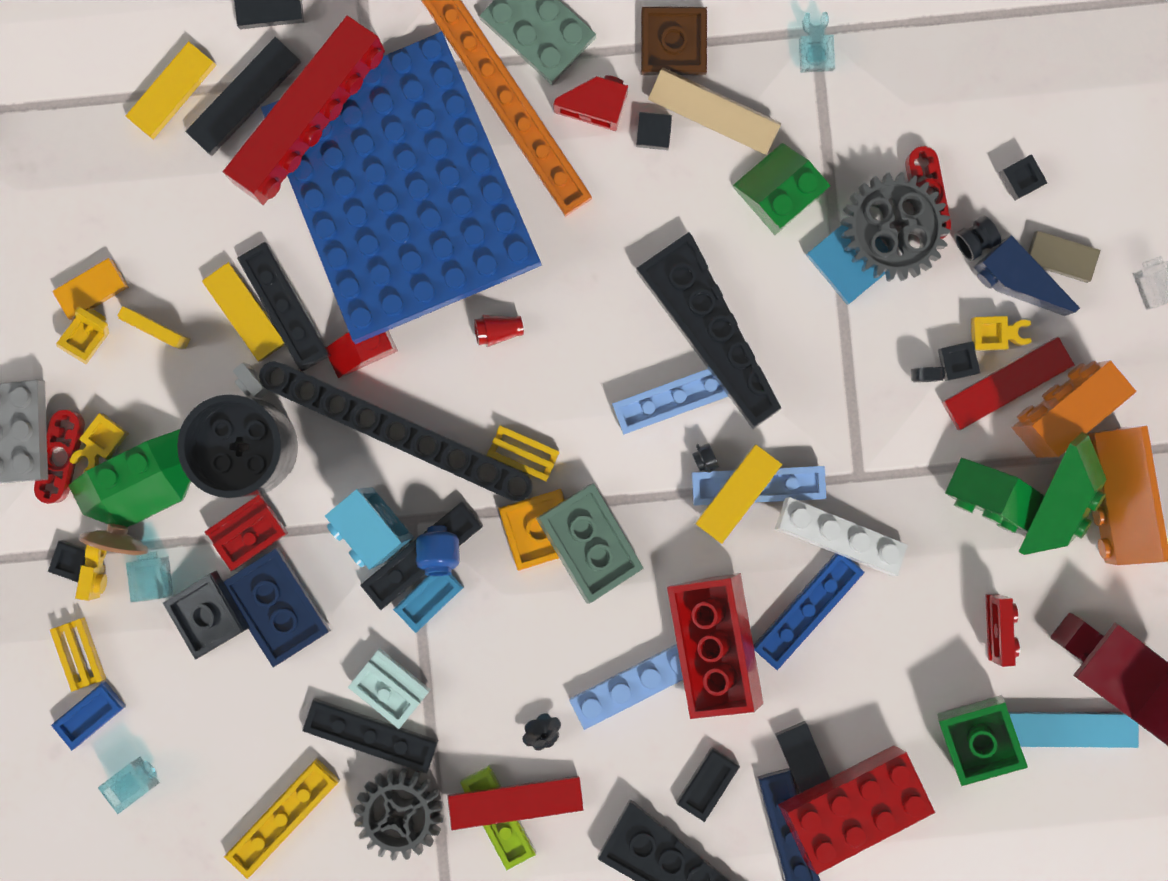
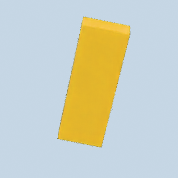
[125,41,216,140]
[202,262,285,362]
[694,444,783,544]

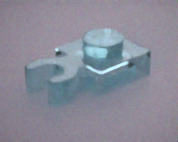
[799,12,835,73]

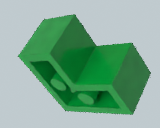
[945,457,1045,533]

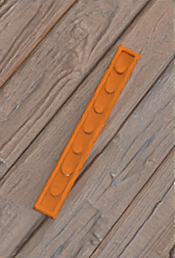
[421,0,592,217]

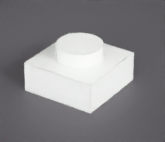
[232,362,269,398]

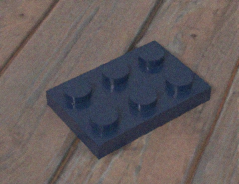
[224,547,331,668]

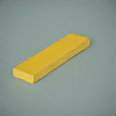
[224,758,340,879]

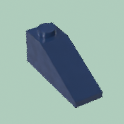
[974,235,1080,316]

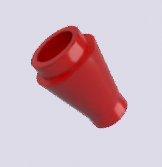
[474,315,524,347]

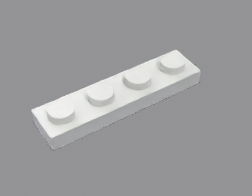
[775,497,908,576]

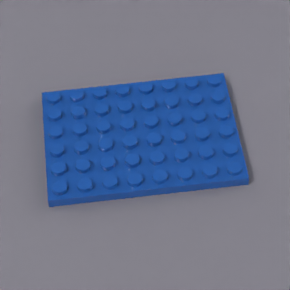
[261,31,542,344]

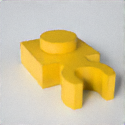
[971,316,1032,351]
[70,413,129,472]
[75,545,107,601]

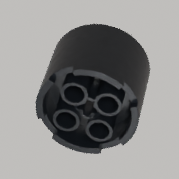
[177,394,298,498]

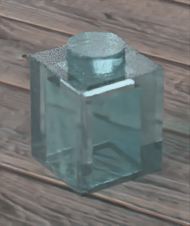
[126,551,174,602]
[98,756,160,814]

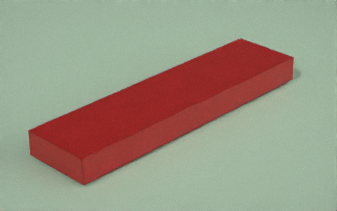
[942,337,1075,430]
[447,776,584,830]

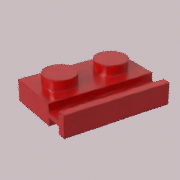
[204,494,288,571]
[985,594,1020,667]

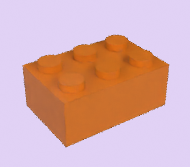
[1011,360,1137,458]

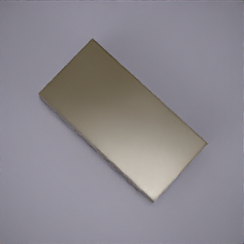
[1028,231,1101,283]

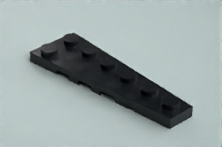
[636,232,781,429]
[597,799,730,881]

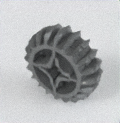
[354,768,444,861]

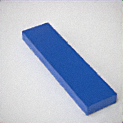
[753,553,865,670]

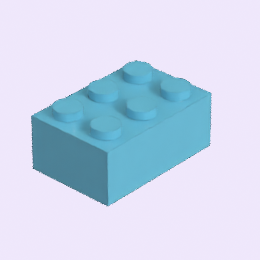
[325,487,414,570]

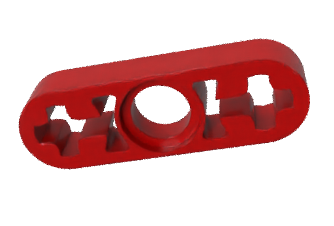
[905,146,951,239]
[34,410,85,504]

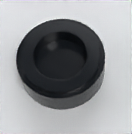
[911,367,945,383]

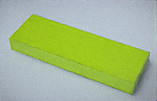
[460,765,536,871]

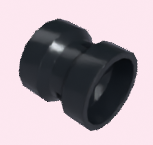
[954,216,1002,261]

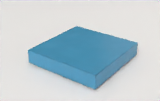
[806,225,888,305]

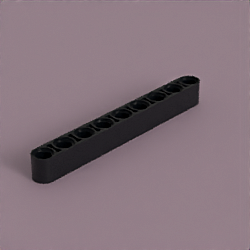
[259,361,533,502]

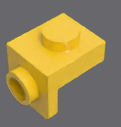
[56,306,109,364]

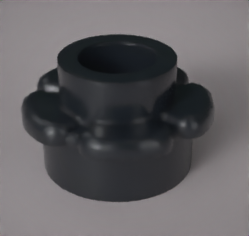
[692,443,719,473]

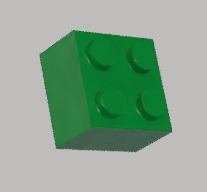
[937,695,1028,786]

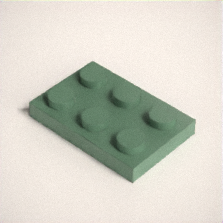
[480,0,596,85]
[536,483,644,604]

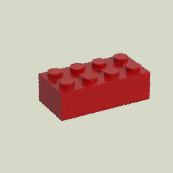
[778,745,935,874]

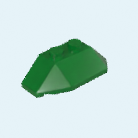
[68,429,191,528]
[1018,432,1107,555]

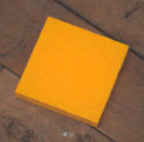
[498,489,565,571]

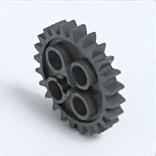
[840,172,951,282]

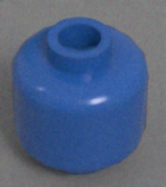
[416,526,460,576]

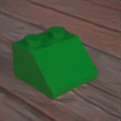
[732,143,831,235]

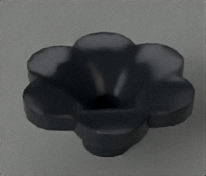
[522,713,561,751]

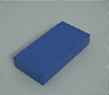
[51,681,126,751]

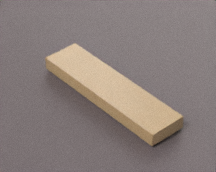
[648,67,782,155]

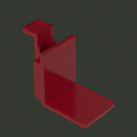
[1051,612,1168,746]

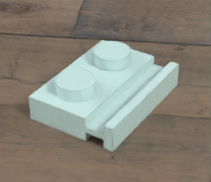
[348,648,431,729]

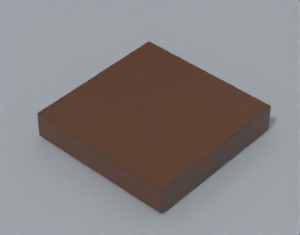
[641,7,707,75]

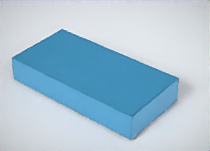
[393,573,464,633]

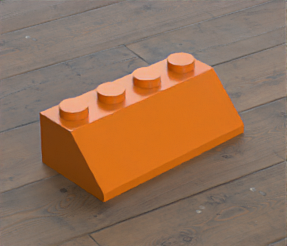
[1087,426,1168,565]

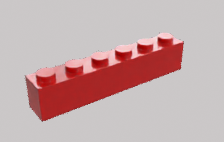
[222,15,385,206]

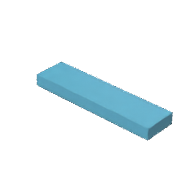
[1009,712,1139,748]

